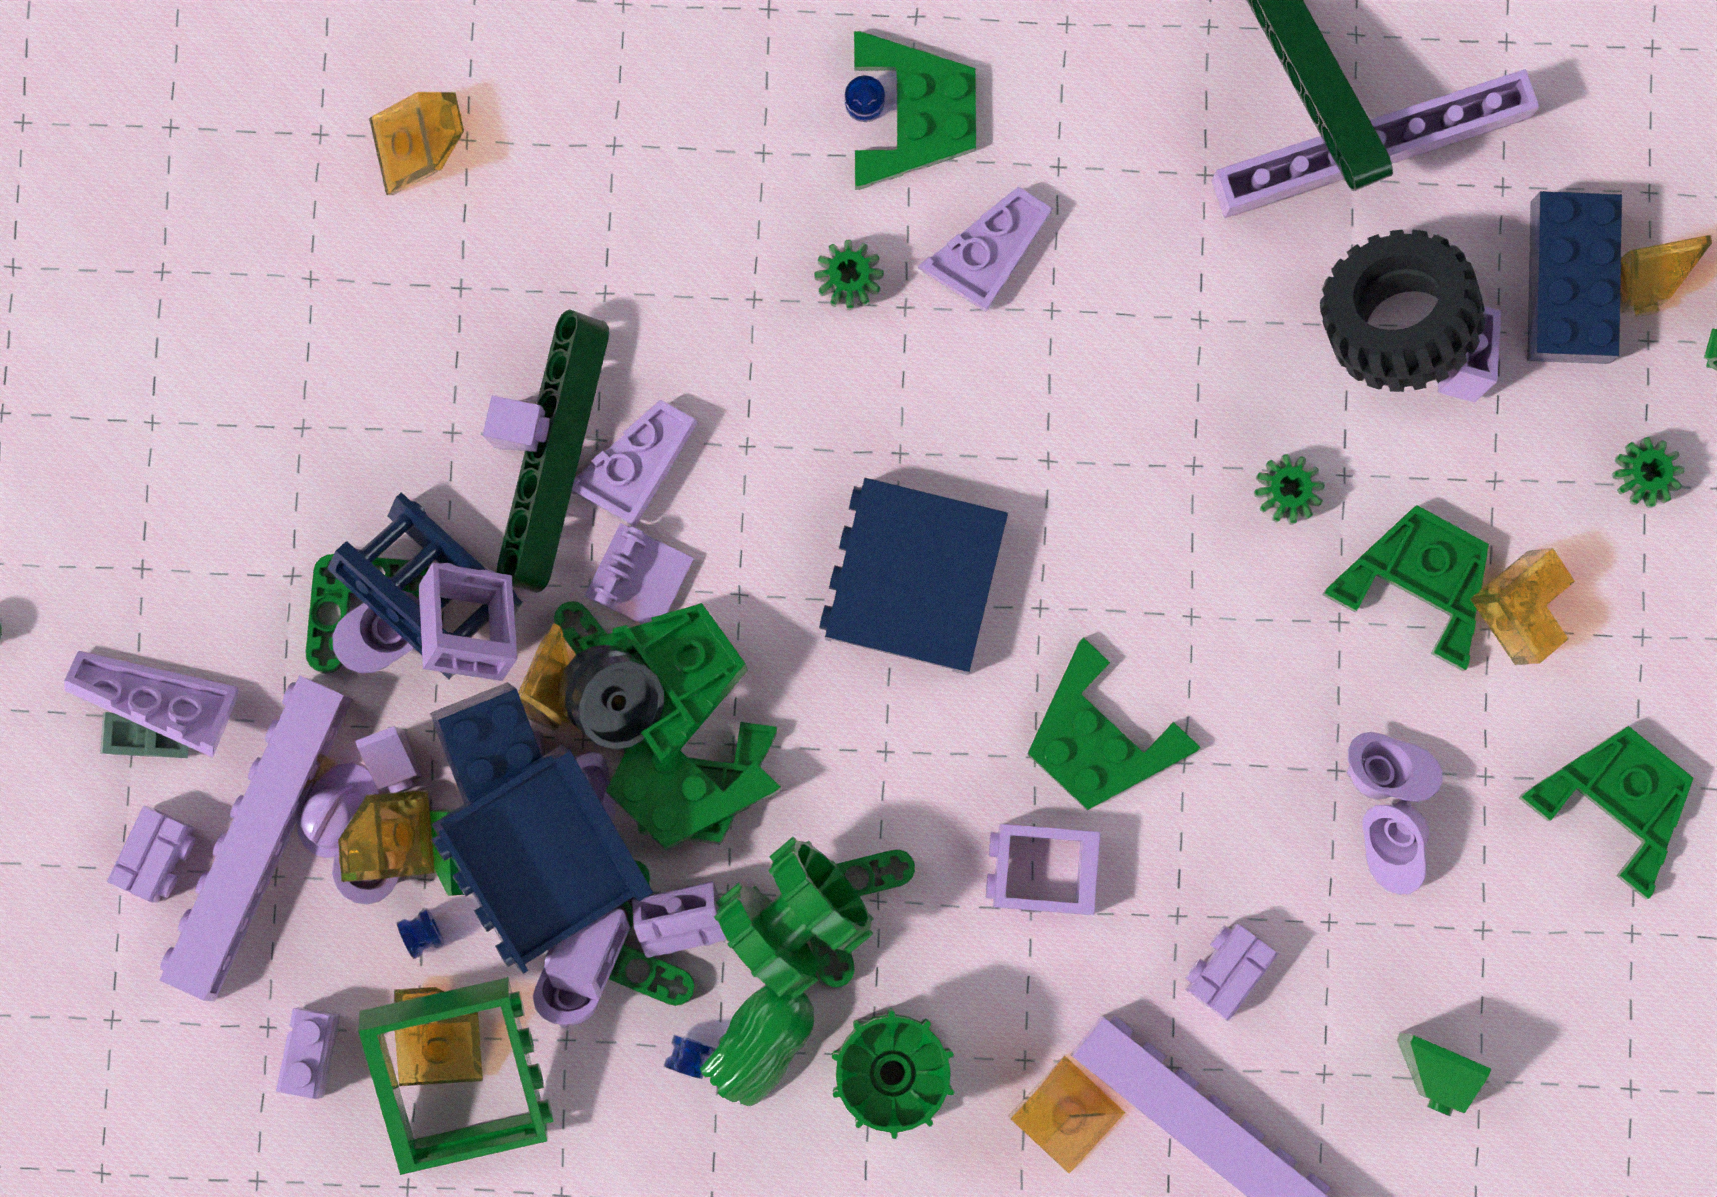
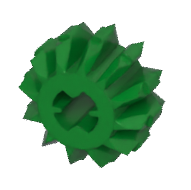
[814,240,884,310]
[1612,437,1685,508]
[1254,454,1325,525]

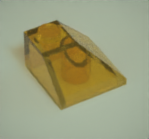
[369,92,464,195]
[1620,235,1712,317]
[518,623,570,731]
[338,790,435,882]
[394,987,483,1086]
[1008,1055,1126,1174]

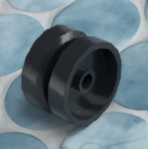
[558,644,664,749]

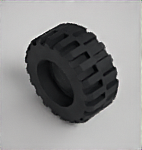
[1320,229,1485,392]

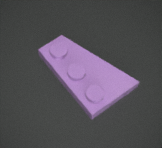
[918,187,1053,312]
[572,400,698,527]

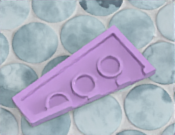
[64,651,238,757]

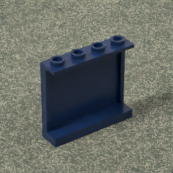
[819,477,1008,675]
[431,745,653,974]

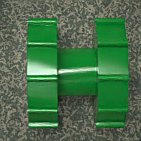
[714,837,874,999]
[832,1008,955,1139]

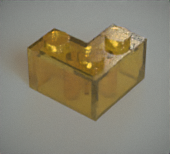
[1470,548,1575,665]

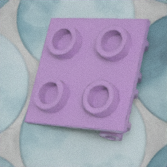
[585,523,694,624]

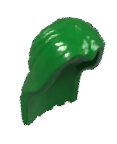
[700,985,814,1106]

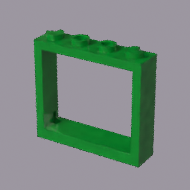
[358,977,554,1175]

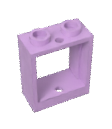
[419,563,517,681]
[986,824,1100,915]

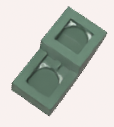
[100,712,189,758]

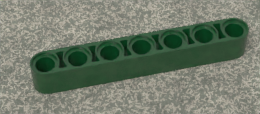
[1246,0,1393,191]
[496,309,610,593]

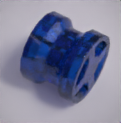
[844,75,885,123]
[397,908,445,959]
[664,1034,713,1079]

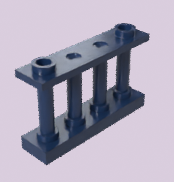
[327,492,523,679]

